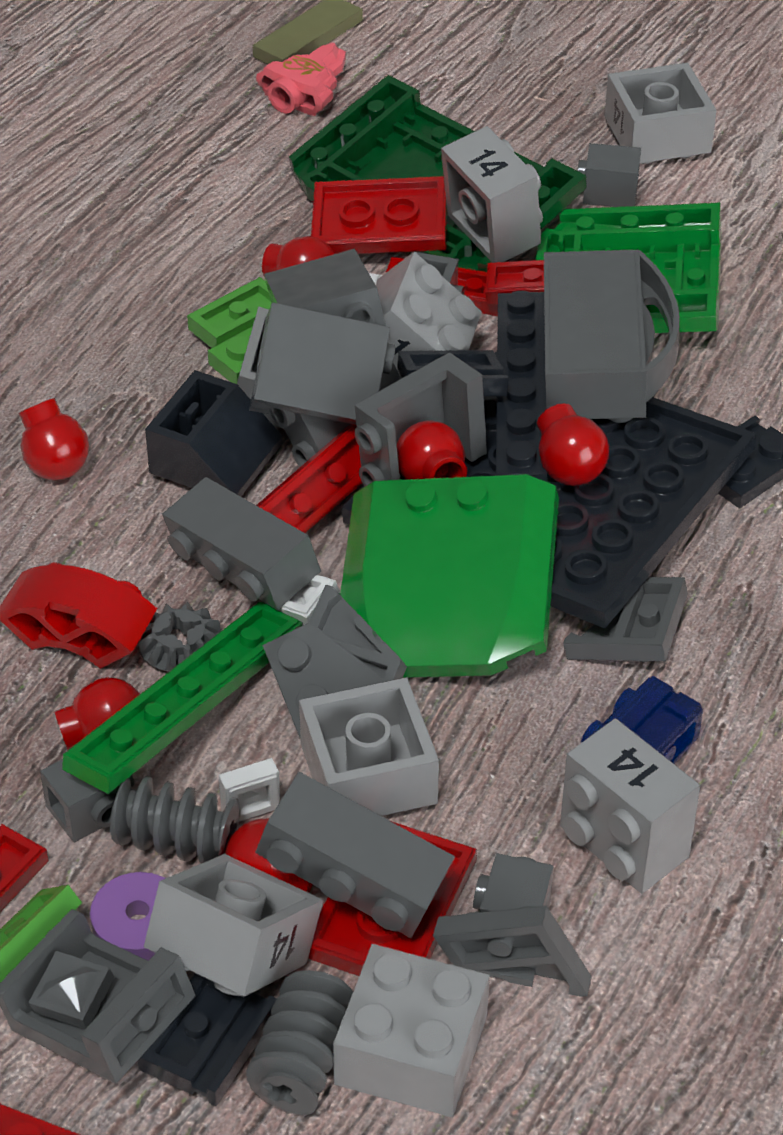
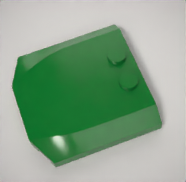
[536,202,721,333]
[340,474,559,678]

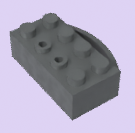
[544,250,680,423]

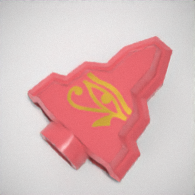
[256,43,346,116]

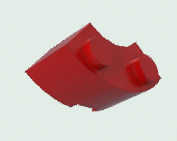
[0,562,158,669]

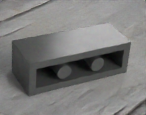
[162,477,321,610]
[255,772,455,938]

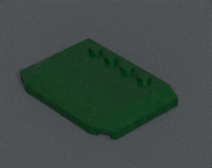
[289,75,587,272]

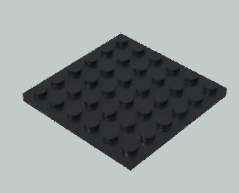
[341,351,756,628]

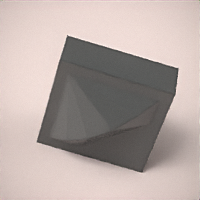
[29,951,115,1029]

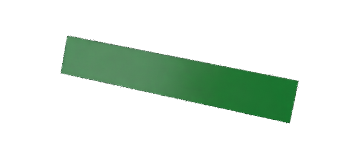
[62,602,303,794]

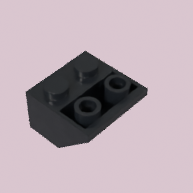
[145,370,283,497]

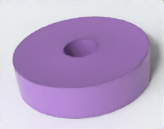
[90,872,165,961]

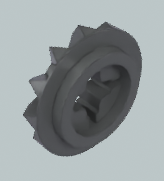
[137,602,221,672]

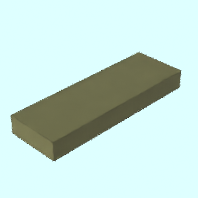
[253,0,363,64]

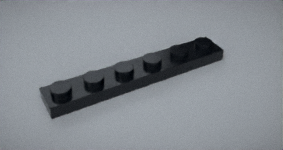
[496,291,547,482]

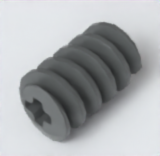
[110,776,239,863]
[246,970,353,1115]

